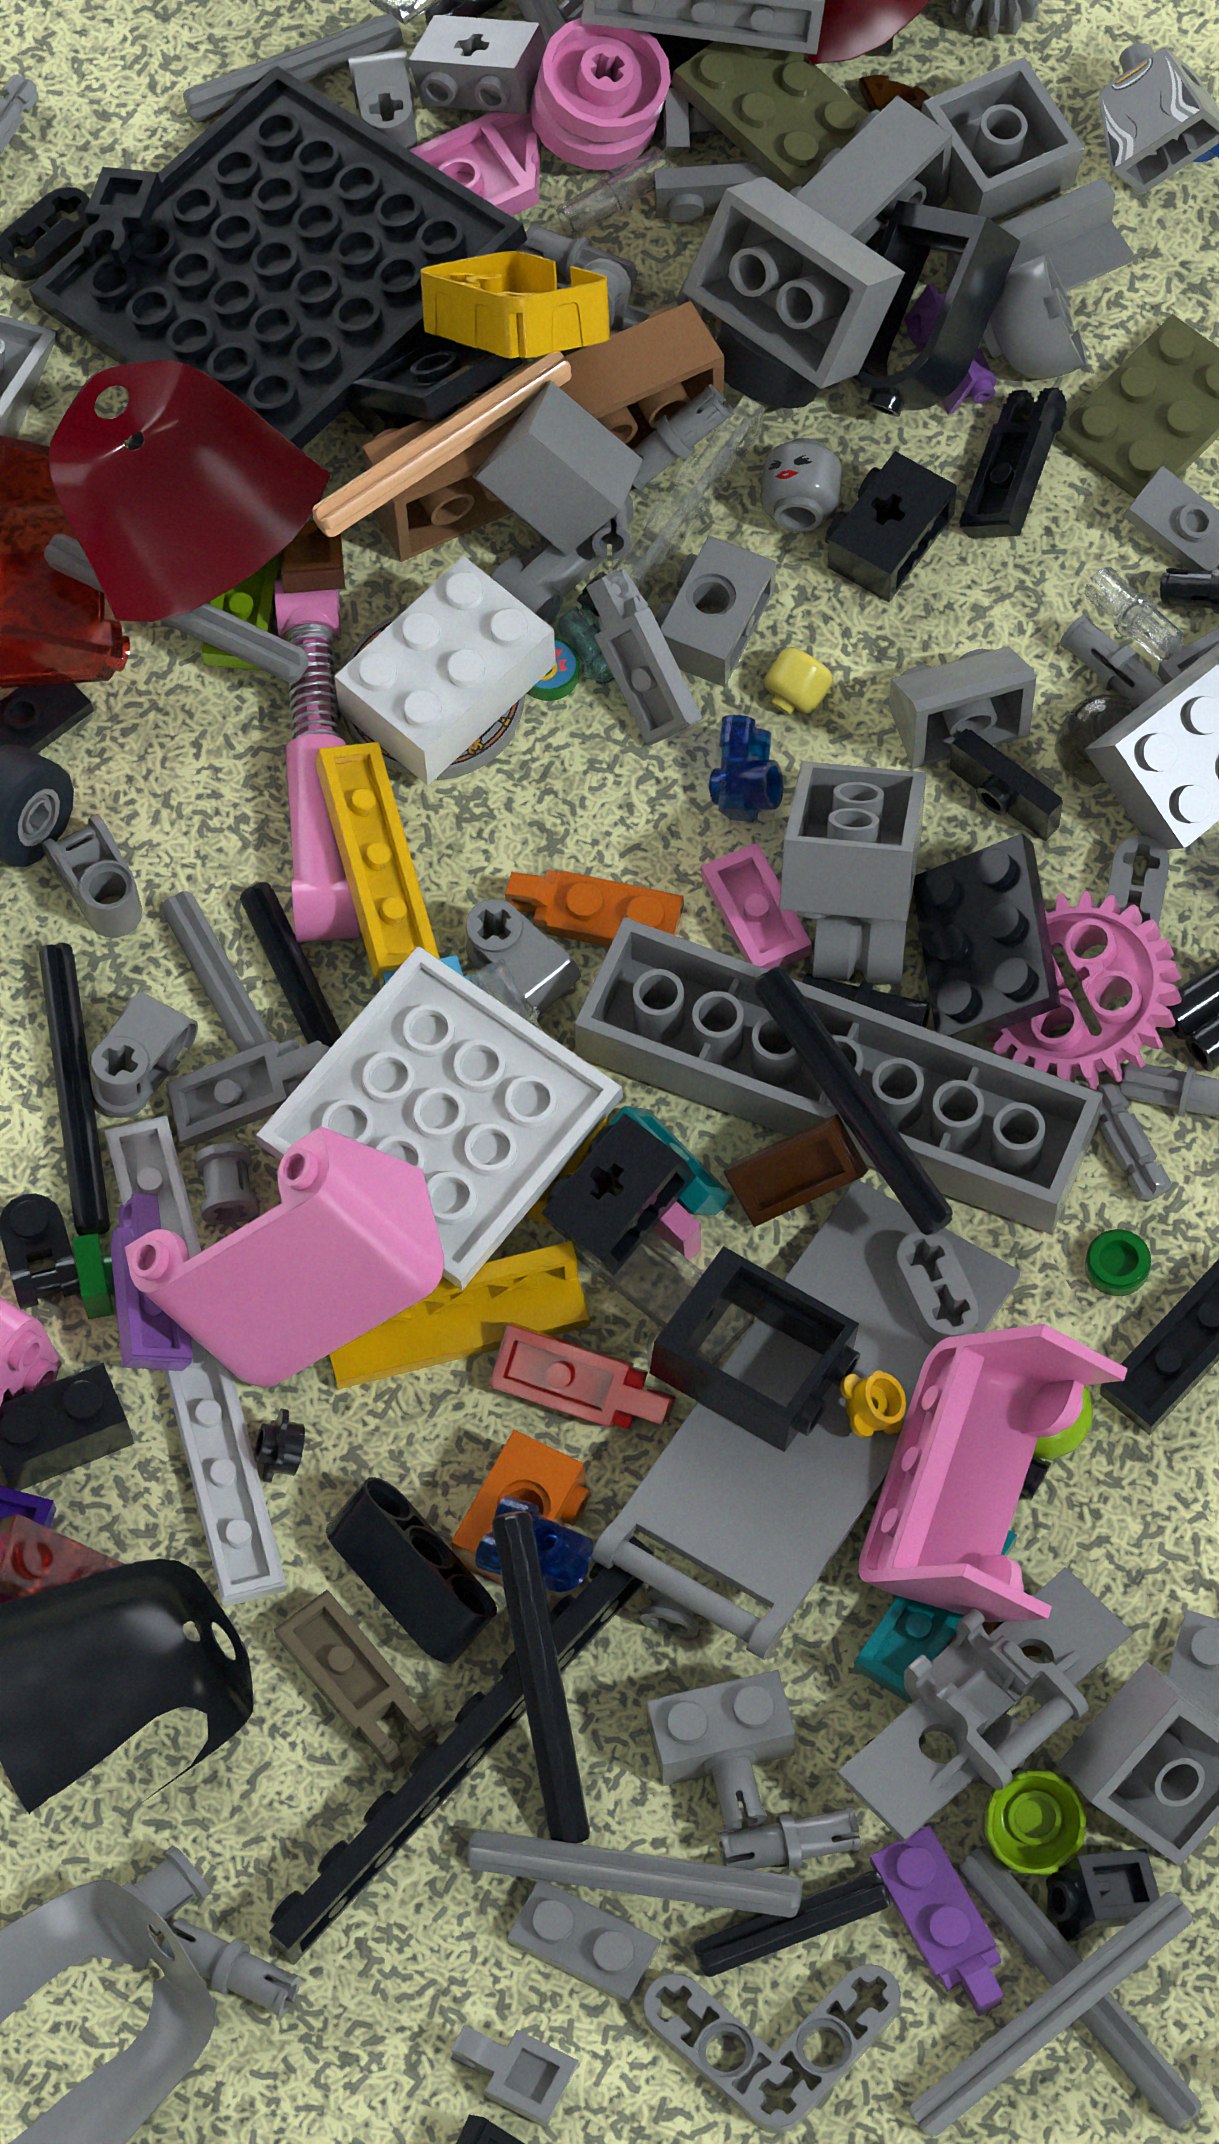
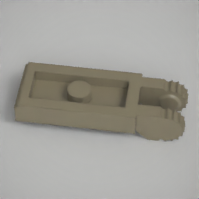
[274,1590,439,1773]

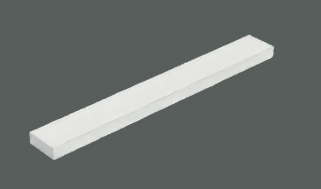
[105,1115,288,1608]

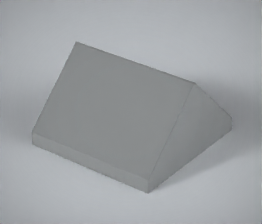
[472,381,643,555]

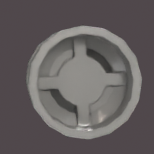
[813,915,906,985]

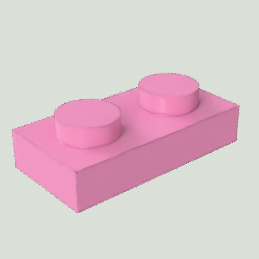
[701,842,812,970]

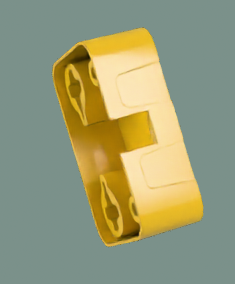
[421,251,610,358]

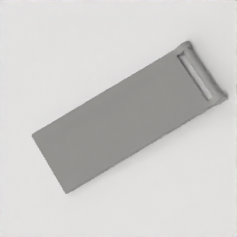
[591,1181,1020,1660]

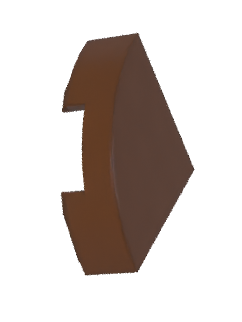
[859,75,930,112]

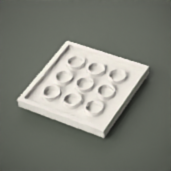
[256,946,623,1290]

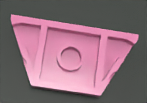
[409,109,541,216]

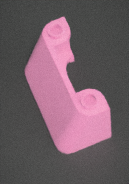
[124,1126,444,1388]

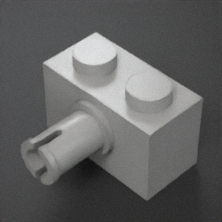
[646,1670,795,1831]

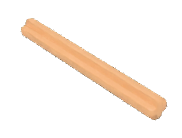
[312,351,572,537]

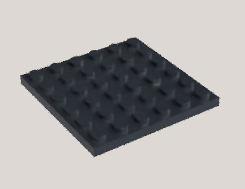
[28,66,528,450]

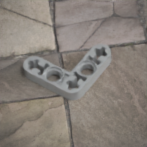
[643,1964,901,2134]

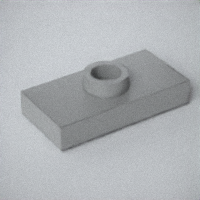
[1122,465,1219,571]

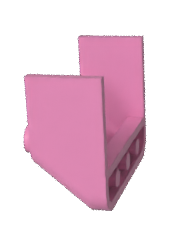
[858,1324,1128,1622]

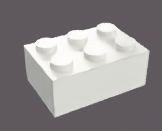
[334,556,556,786]

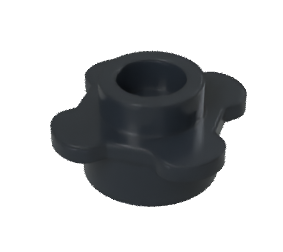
[254,1408,305,1483]

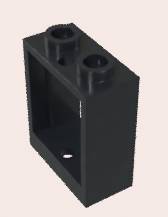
[649,1246,860,1452]

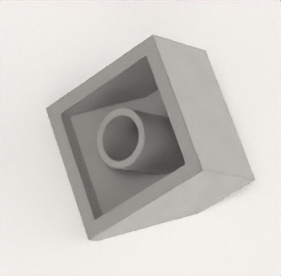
[889,646,1036,769]
[1058,1660,1219,1866]

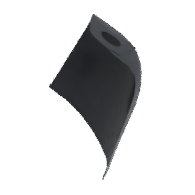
[0,1559,254,1815]

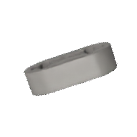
[1106,836,1169,926]
[893,1231,980,1347]

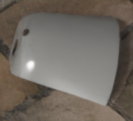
[0,1880,216,2144]

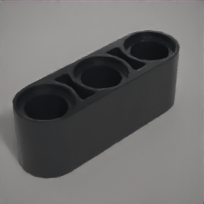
[326,1477,497,1664]

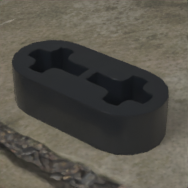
[0,187,90,281]

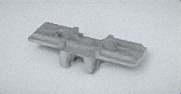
[836,1567,1132,1843]

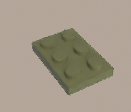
[670,41,869,193]
[1055,314,1219,499]

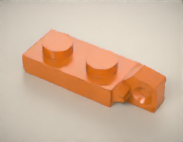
[505,870,684,947]

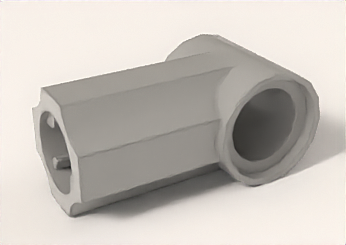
[490,534,604,622]

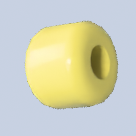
[763,647,833,716]

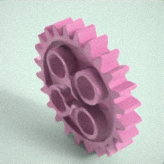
[984,891,1182,1090]

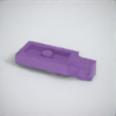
[110,1193,193,1371]
[869,1825,1004,2017]

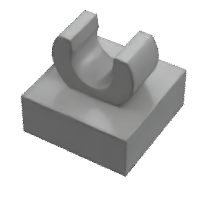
[655,88,716,158]

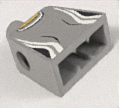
[1098,43,1219,193]

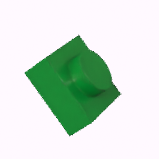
[72,1233,115,1320]

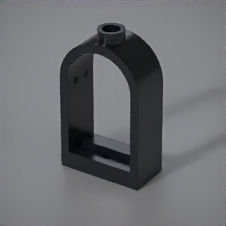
[853,200,1021,417]

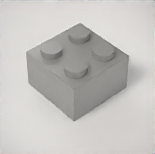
[921,57,1085,222]

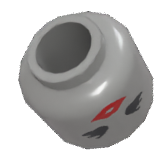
[760,438,842,532]

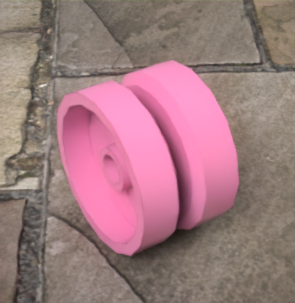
[530,17,671,170]

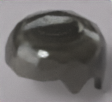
[1054,694,1139,788]

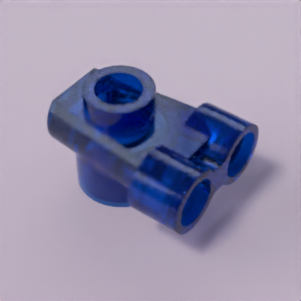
[709,715,784,822]
[475,1496,594,1592]

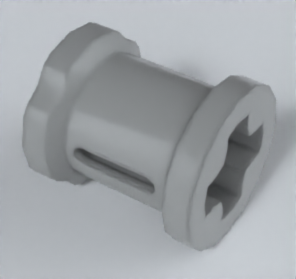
[195,1142,259,1225]
[121,1845,211,1936]

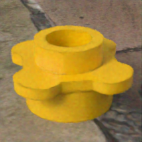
[840,1370,907,1438]

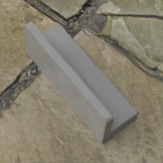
[945,177,1133,321]

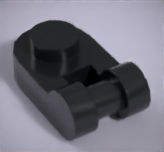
[0,1193,81,1310]

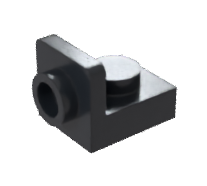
[1046,1849,1160,1942]

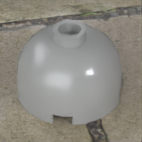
[983,255,1088,380]

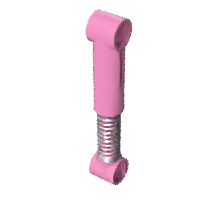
[274,579,360,943]

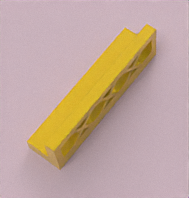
[314,742,440,979]
[329,1241,590,1390]

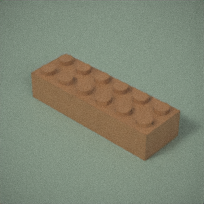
[362,301,724,562]

